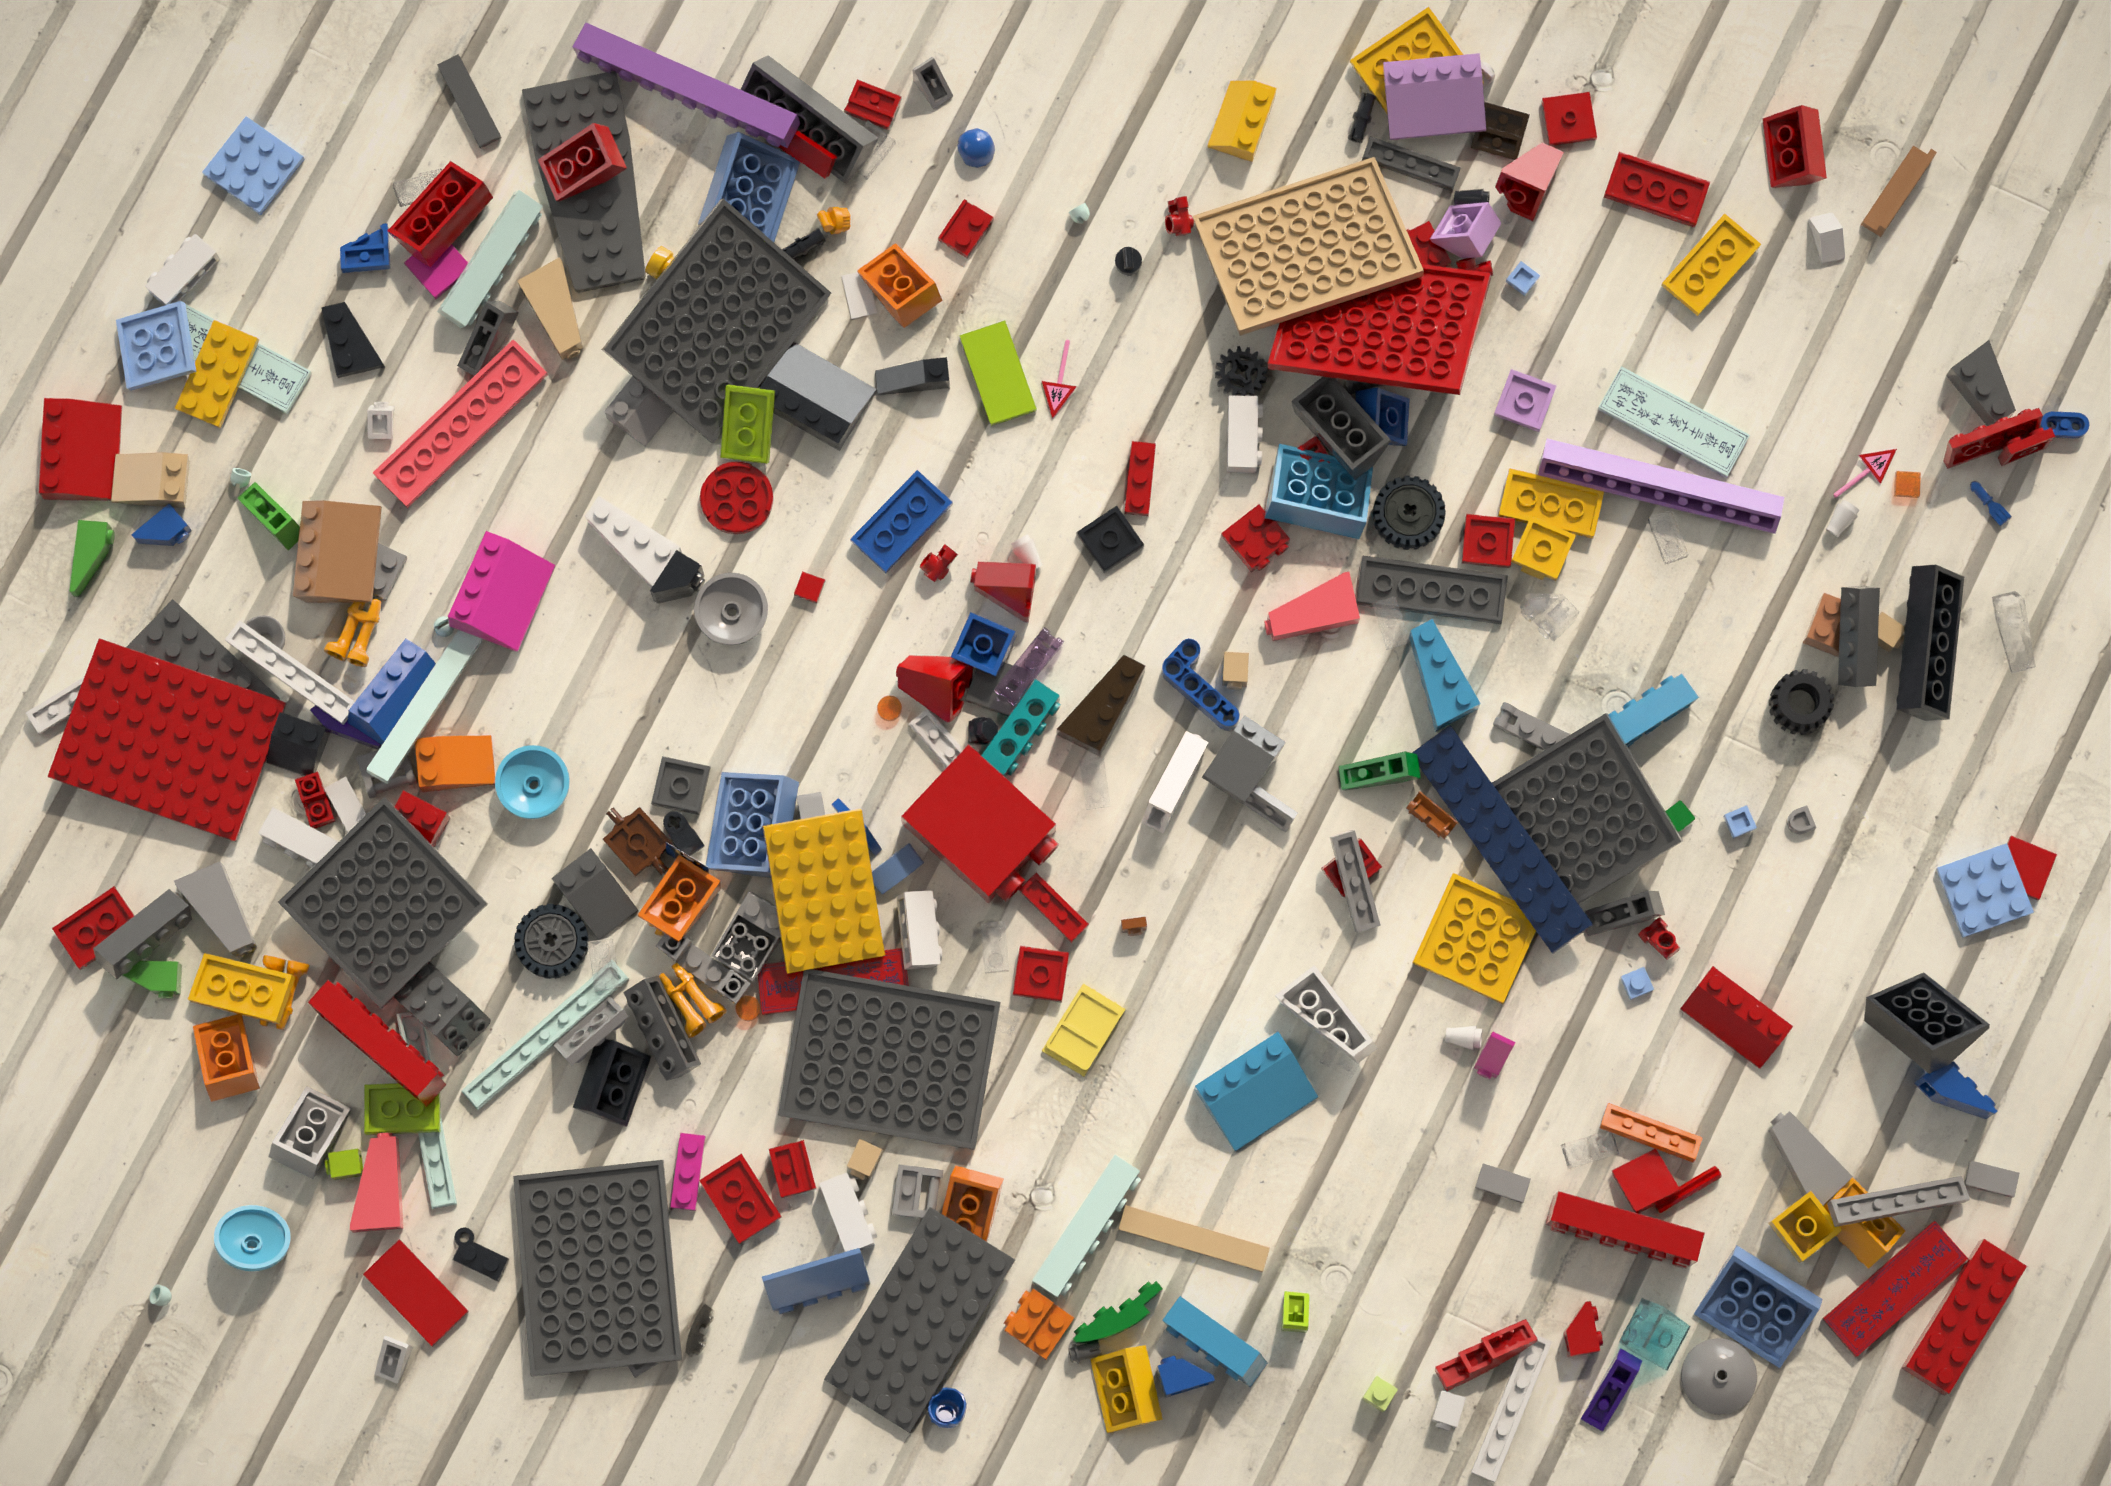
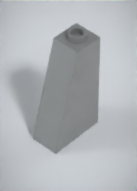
[174,861,257,957]
[1768,1111,1853,1205]

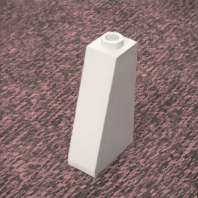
[1141,732,1208,834]

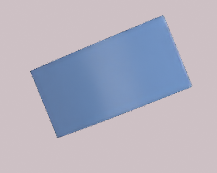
[872,843,924,894]

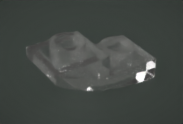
[392,168,442,207]
[1079,757,1111,810]
[1561,1131,1619,1169]

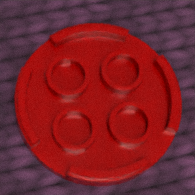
[700,461,773,534]

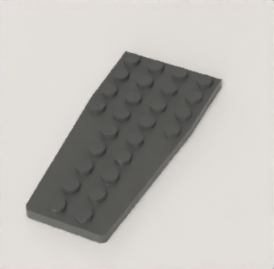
[522,71,646,293]

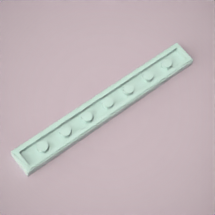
[366,630,483,784]
[461,960,629,1110]
[396,1011,457,1209]

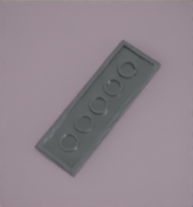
[1356,555,1508,624]

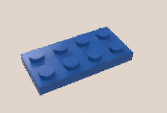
[850,470,953,573]

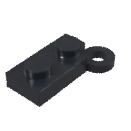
[452,1227,509,1282]

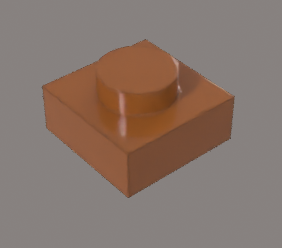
[1121,917,1147,936]

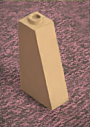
[518,257,583,360]

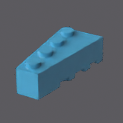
[1409,619,1481,732]
[1608,674,1699,747]
[1162,1296,1268,1387]

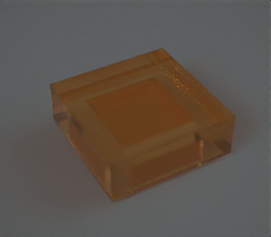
[1894,471,1921,498]

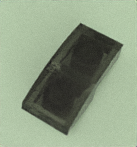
[685,1304,714,1357]

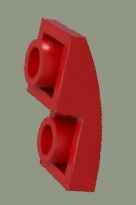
[295,772,336,829]

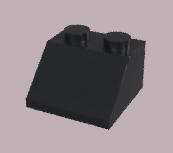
[650,550,705,604]
[266,712,330,776]

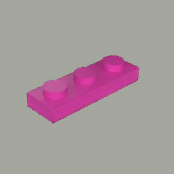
[670,1133,706,1211]

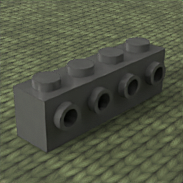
[1838,586,1880,687]
[93,889,192,980]
[623,976,701,1081]

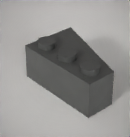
[1946,340,2016,426]

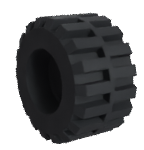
[1769,669,1834,735]

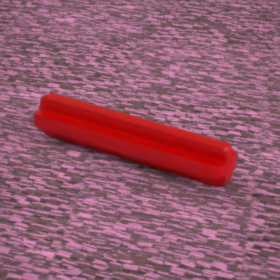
[1655,1166,1722,1213]

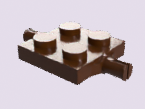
[603,807,673,877]

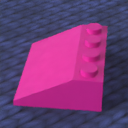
[448,531,555,652]

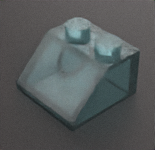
[1619,1298,1691,1371]

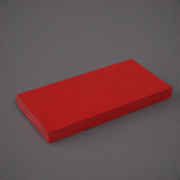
[1603,152,1710,228]
[363,1239,469,1347]

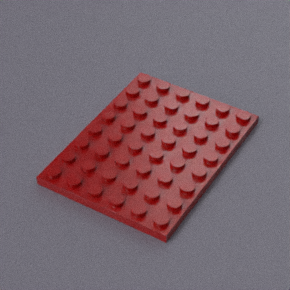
[1268,264,1491,395]
[47,638,287,842]

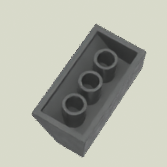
[1291,377,1391,480]

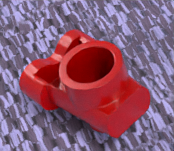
[1165,196,1194,236]
[1456,258,1493,276]
[920,544,958,582]
[1638,917,1680,960]

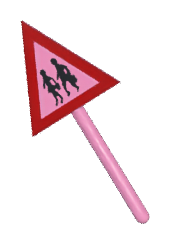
[1042,340,1077,419]
[1833,449,1897,498]

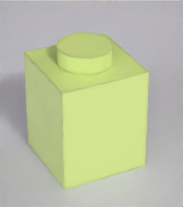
[1362,1376,1398,1412]

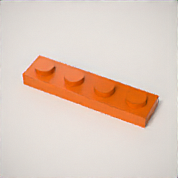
[1599,1103,1702,1163]

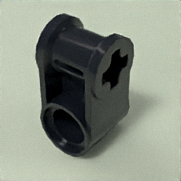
[663,811,705,856]

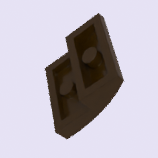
[1471,102,1530,160]

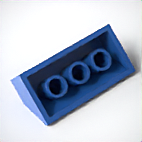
[348,638,436,745]

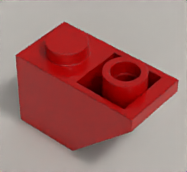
[1563,1301,1603,1357]

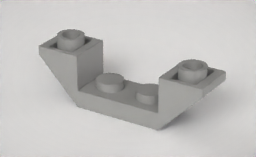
[656,934,751,1004]

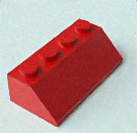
[387,161,493,267]
[1680,966,1793,1069]

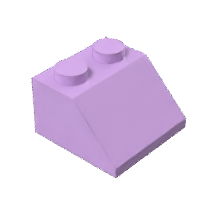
[1430,202,1501,258]

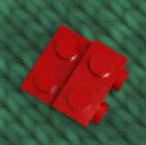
[1406,221,1452,267]
[1221,504,1290,573]

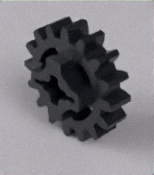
[1215,346,1267,396]

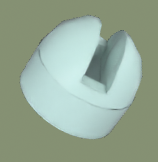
[1069,203,1090,224]
[230,468,251,488]
[434,616,454,637]
[150,1284,172,1306]

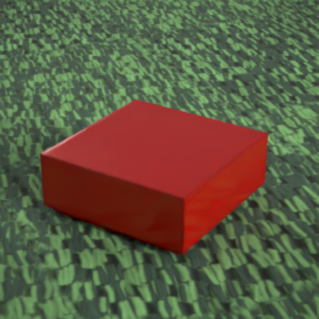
[794,571,826,603]

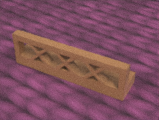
[1861,145,1937,237]

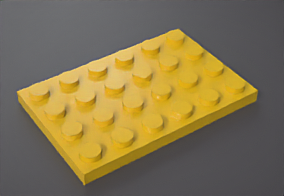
[763,809,885,973]

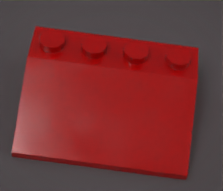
[39,398,122,501]

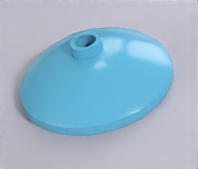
[495,745,570,819]
[214,1205,290,1271]

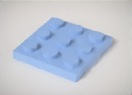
[202,116,305,215]
[116,301,196,391]
[1936,843,2034,938]

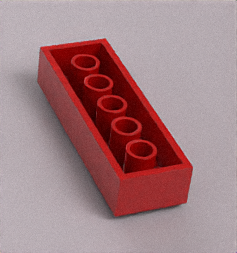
[308,980,446,1107]
[1546,1191,1705,1269]
[1901,1239,2027,1395]

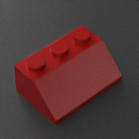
[1762,105,1827,188]

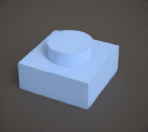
[1506,261,1540,296]
[1723,805,1757,839]
[1620,967,1654,1000]

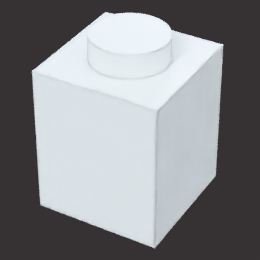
[1431,1390,1466,1431]

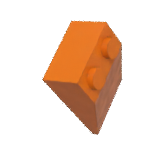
[857,243,943,328]
[415,735,495,792]
[637,855,721,942]
[193,1014,260,1102]
[942,1166,1004,1242]

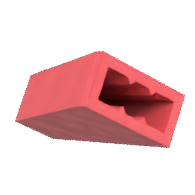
[1264,571,1360,641]
[350,1133,404,1233]

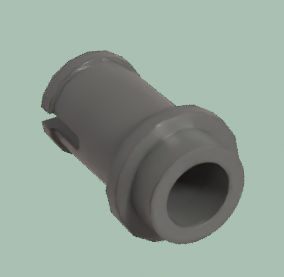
[1068,1340,1102,1364]

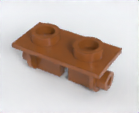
[1406,791,1458,839]

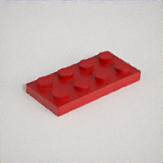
[1943,408,2043,469]

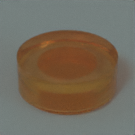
[877,696,902,721]
[735,996,761,1021]

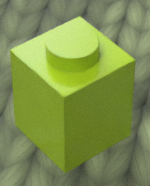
[325,1148,363,1180]

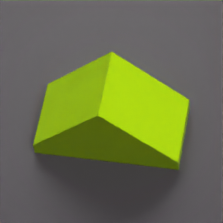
[1281,1291,1309,1333]

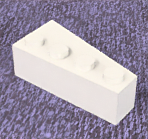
[585,496,682,588]
[1275,965,1378,1064]

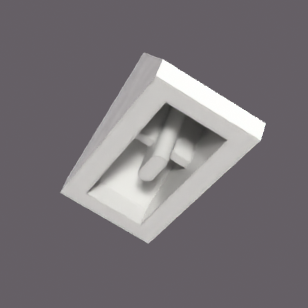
[1808,213,1845,264]
[374,1336,413,1384]

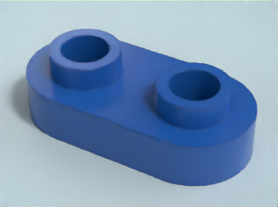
[2040,411,2090,438]

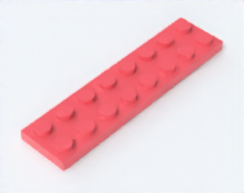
[372,339,548,508]

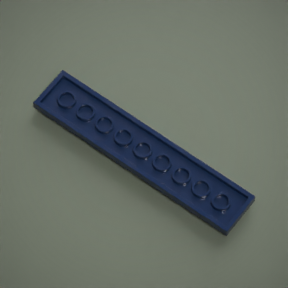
[1412,725,1593,954]

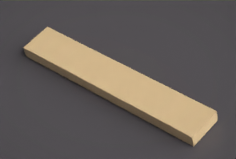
[1118,1205,1270,1272]

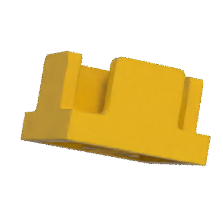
[1511,516,1576,581]

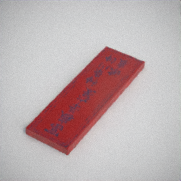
[758,948,909,1015]
[1822,1221,1968,1357]

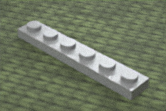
[1827,1176,1970,1227]

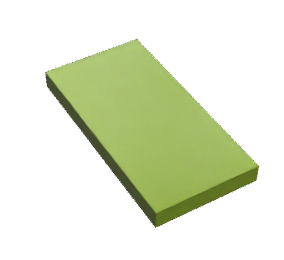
[959,320,1037,426]

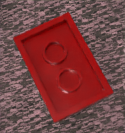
[52,886,135,970]
[699,1153,782,1244]

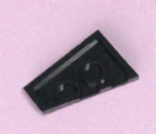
[321,302,385,378]

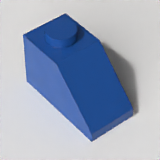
[131,504,192,546]

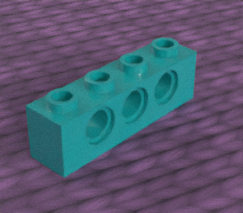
[981,679,1061,777]

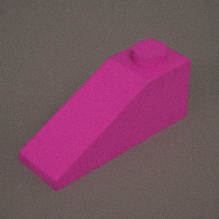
[1473,1032,1516,1079]

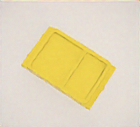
[1042,984,1126,1077]

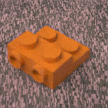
[1003,1289,1075,1360]

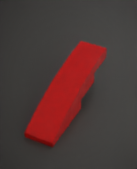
[1435,1319,1538,1392]

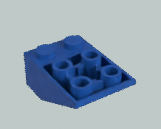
[1914,1061,1997,1119]

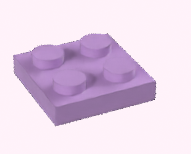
[1494,369,1556,432]

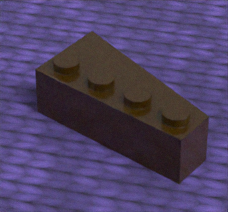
[1056,655,1146,757]

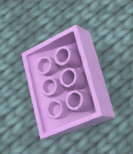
[1383,53,1486,140]

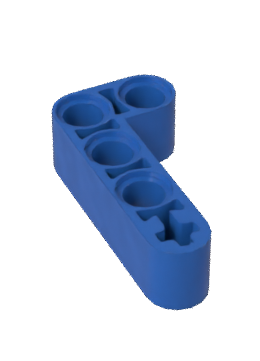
[1162,638,1240,731]

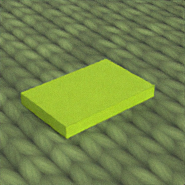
[720,385,775,464]
[364,1083,441,1135]

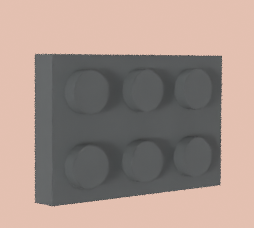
[394,962,491,1056]

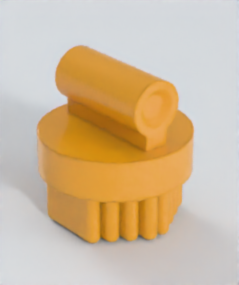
[817,207,851,234]

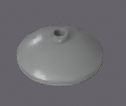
[694,573,768,645]
[1681,1338,1757,1415]

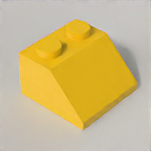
[1768,1191,1842,1263]

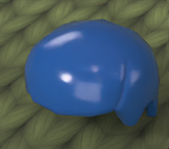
[957,128,995,168]
[928,1388,967,1428]

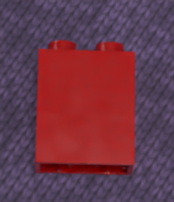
[901,744,1059,904]

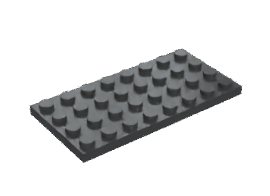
[824,1207,1016,1433]

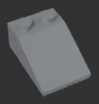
[269,1086,351,1179]

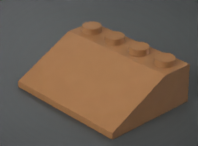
[293,500,382,603]

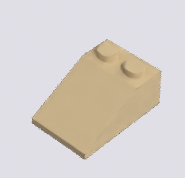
[111,452,190,508]

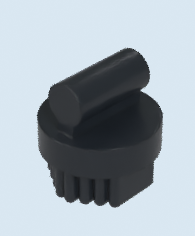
[1115,247,1142,276]
[968,717,998,745]

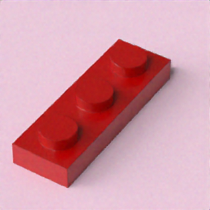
[1124,441,1156,516]
[1019,872,1089,943]

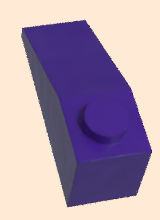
[1581,1348,1642,1432]

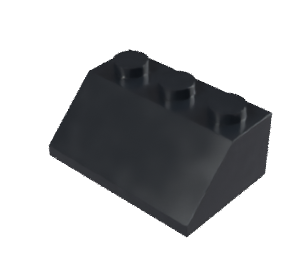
[573,1039,651,1127]

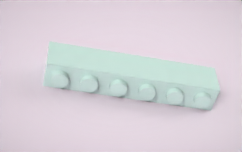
[437,190,543,328]
[1032,1155,1141,1299]

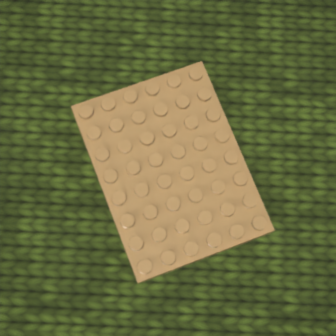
[1193,157,1424,336]

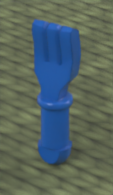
[1970,481,2012,526]

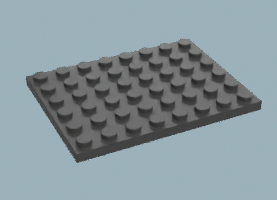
[601,199,831,443]
[778,969,1001,1150]
[513,1160,682,1377]

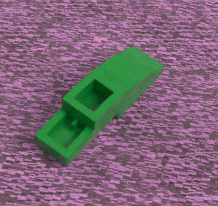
[1073,1281,1163,1344]

